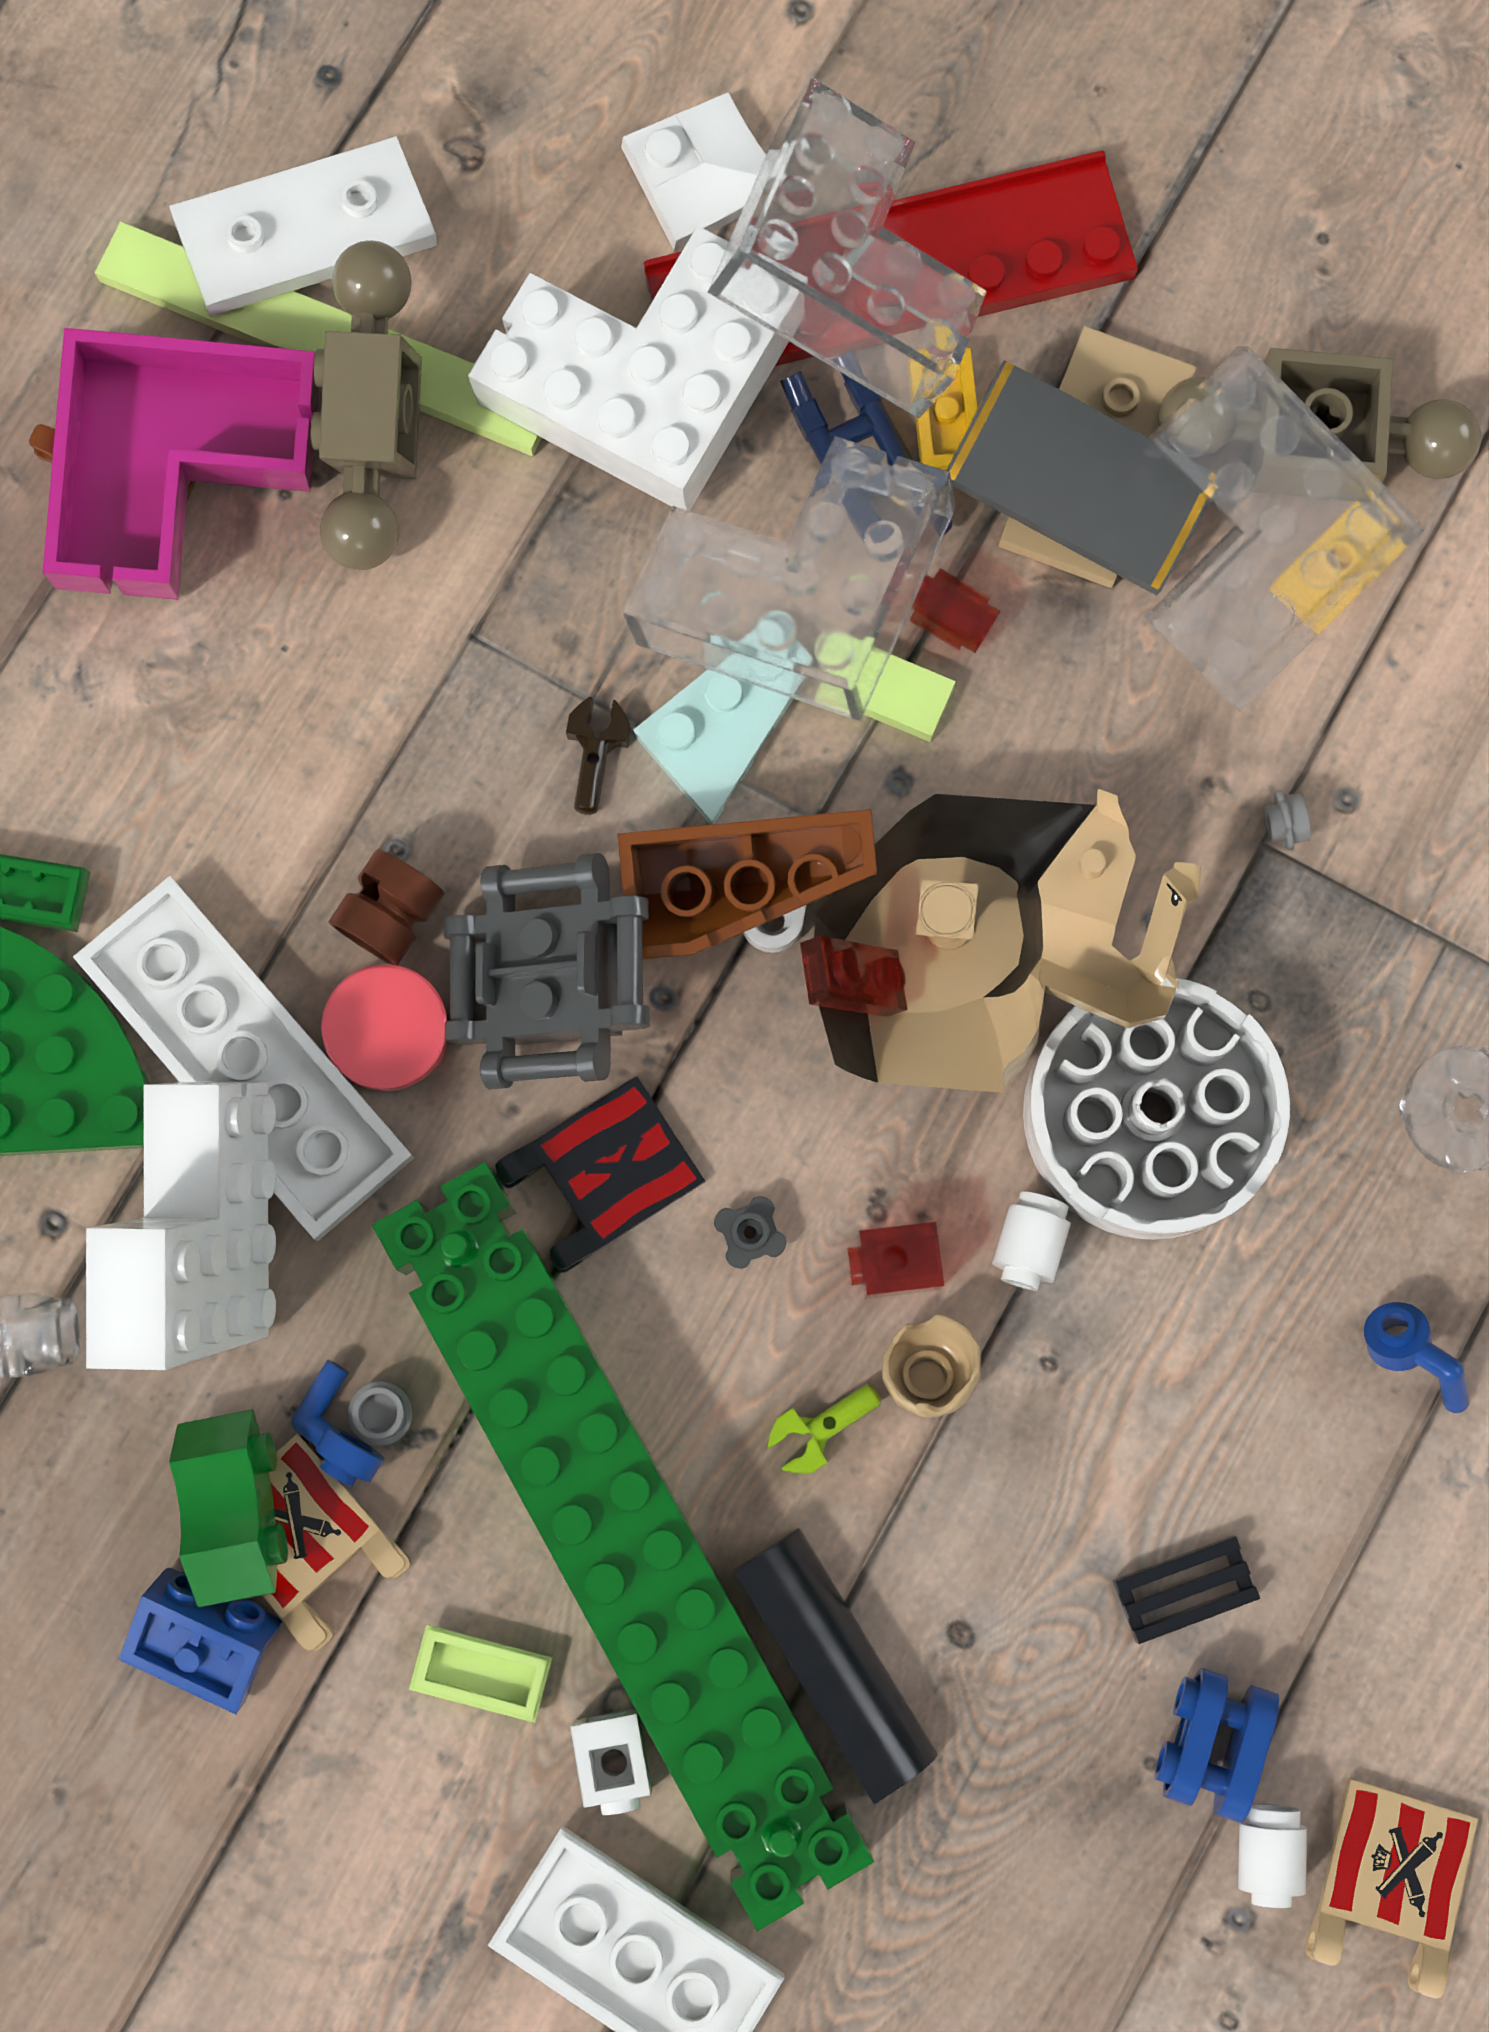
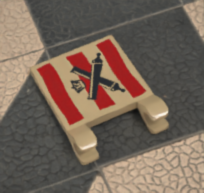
[262,1433,411,1651]
[1305,1779,1479,1998]

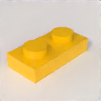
[909,348,977,476]

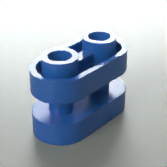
[1154,1668,1279,1823]

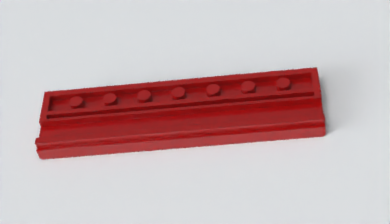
[643,150,1138,367]

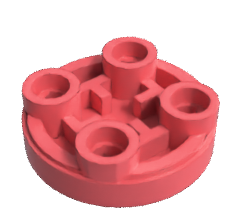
[321,964,449,1092]

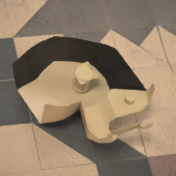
[812,789,1201,1093]

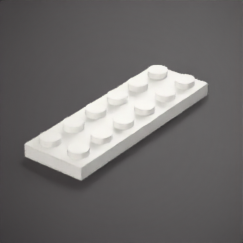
[73,876,415,1241]

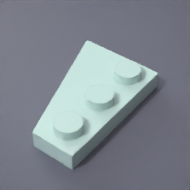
[633,616,814,825]

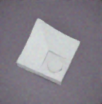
[621,92,785,250]

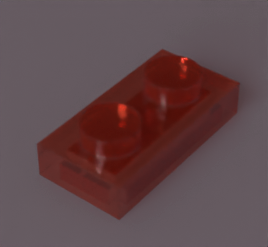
[800,936,908,1017]

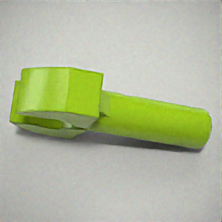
[767,1384,881,1474]

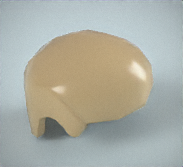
[883,1314,981,1418]

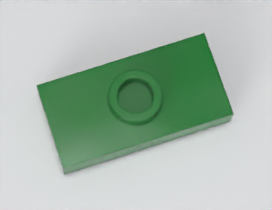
[0,854,90,932]

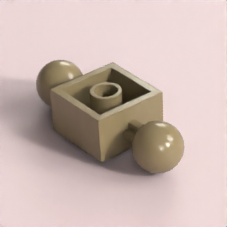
[311,240,422,570]
[1158,348,1481,502]

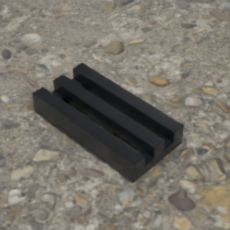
[1112,1536,1261,1644]

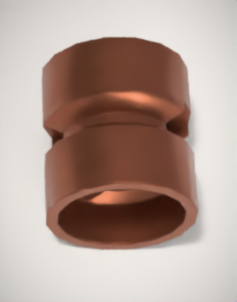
[328,849,445,966]

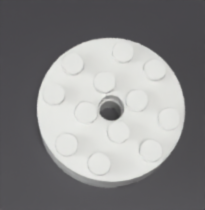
[1023,978,1290,1240]

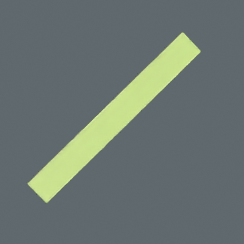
[95,222,542,457]

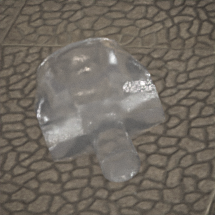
[0,1292,80,1378]

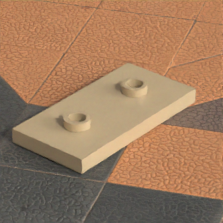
[998,326,1197,589]

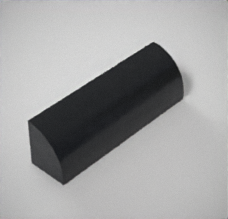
[733,1528,938,1805]

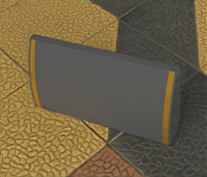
[941,360,1221,596]

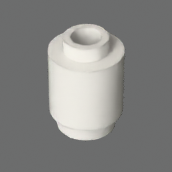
[992,1191,1071,1291]
[1238,1804,1307,1908]

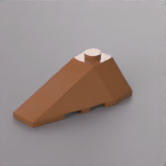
[617,809,877,959]

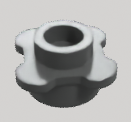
[714,1196,786,1269]

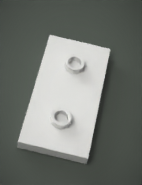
[169,136,438,317]
[488,1826,785,2032]

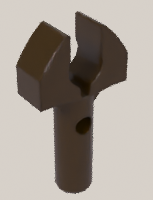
[566,697,631,815]

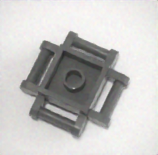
[444,853,650,1090]

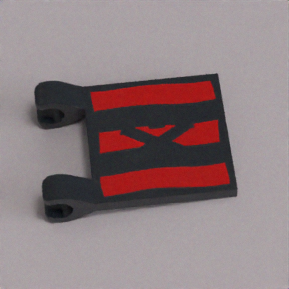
[495,1077,705,1273]

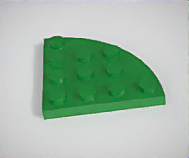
[0,927,150,1156]

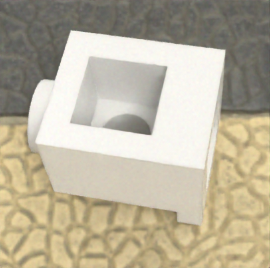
[570,1708,652,1815]

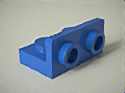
[118,1568,282,1715]

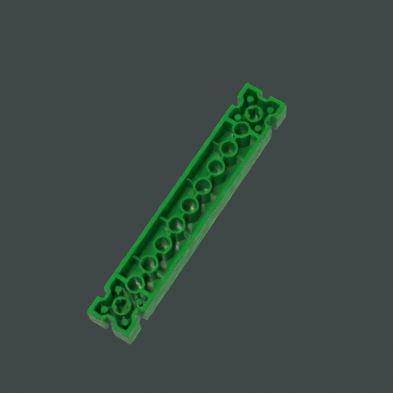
[372,1161,874,1932]

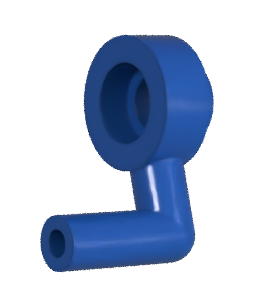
[1364,1302,1470,1413]
[291,1360,385,1487]

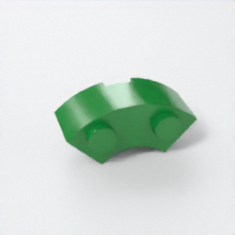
[169,1409,288,1607]

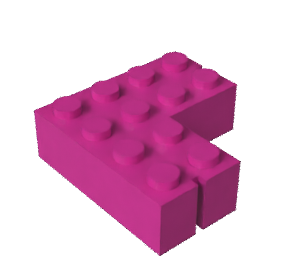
[42,328,319,600]

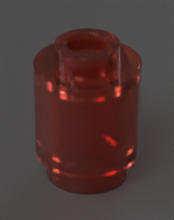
[905,568,1000,653]

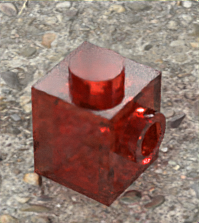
[847,1222,944,1299]

